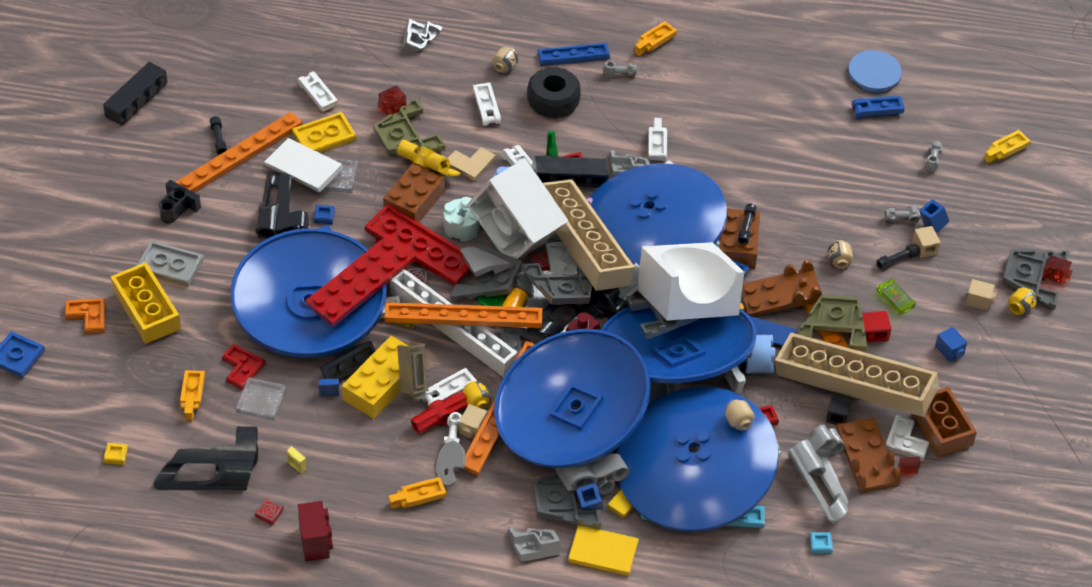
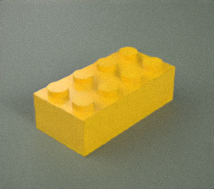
[111,262,181,344]
[342,335,408,419]

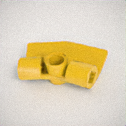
[397,140,460,176]

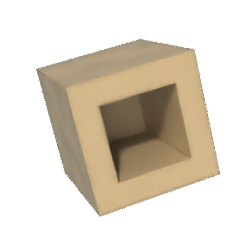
[912,226,941,258]
[965,279,996,311]
[459,404,487,439]

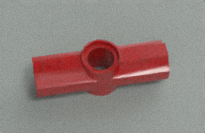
[410,392,467,434]

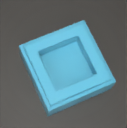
[810,532,833,554]

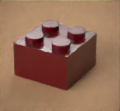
[297,501,333,562]

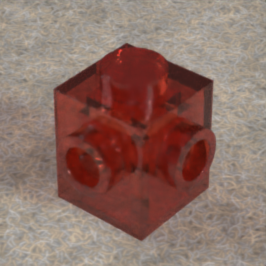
[377,85,407,116]

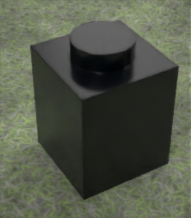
[826,392,852,425]

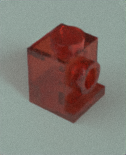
[1042,255,1073,284]

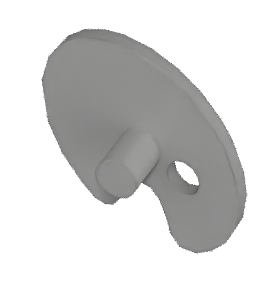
[436,441,466,486]

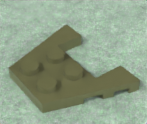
[374,98,445,155]
[798,295,868,351]

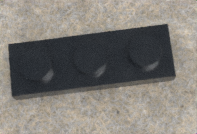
[319,341,376,380]

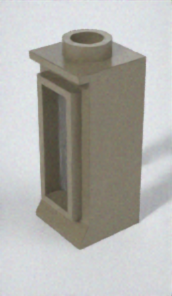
[397,342,429,397]

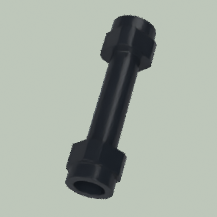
[209,116,227,155]
[738,203,757,245]
[876,244,920,270]

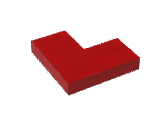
[222,343,266,391]

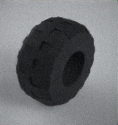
[527,67,581,118]

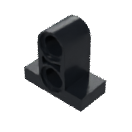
[159,180,201,223]

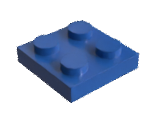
[0,331,45,378]

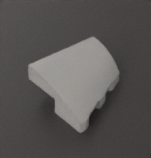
[401,19,442,52]
[610,150,650,177]
[460,247,511,277]
[508,527,560,562]

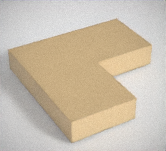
[448,147,496,181]

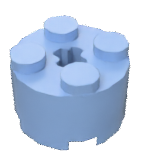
[743,335,775,374]

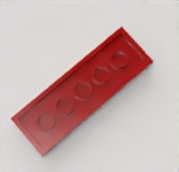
[364,204,470,286]
[305,234,416,327]

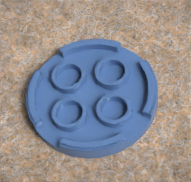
[848,50,902,93]

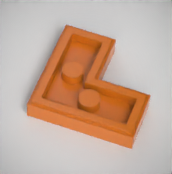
[65,298,105,334]

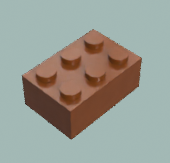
[383,162,445,222]
[719,208,760,269]
[912,387,977,457]

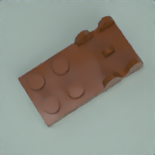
[741,260,822,317]
[836,418,901,493]

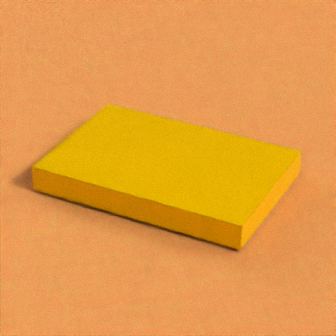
[292,112,357,153]
[568,525,639,576]

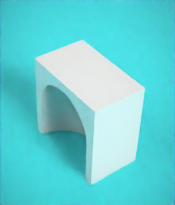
[467,158,568,260]
[637,242,744,321]

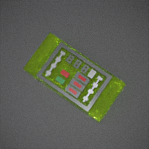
[876,278,916,315]

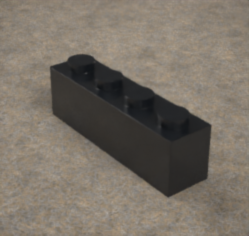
[103,62,168,126]
[531,156,609,187]

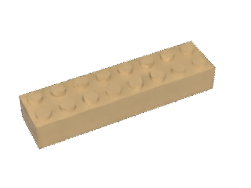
[543,179,635,291]
[775,333,939,417]

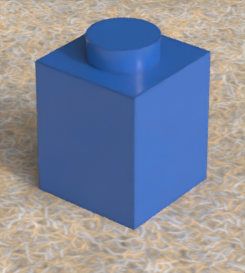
[919,199,950,233]
[935,327,968,362]
[576,483,603,510]

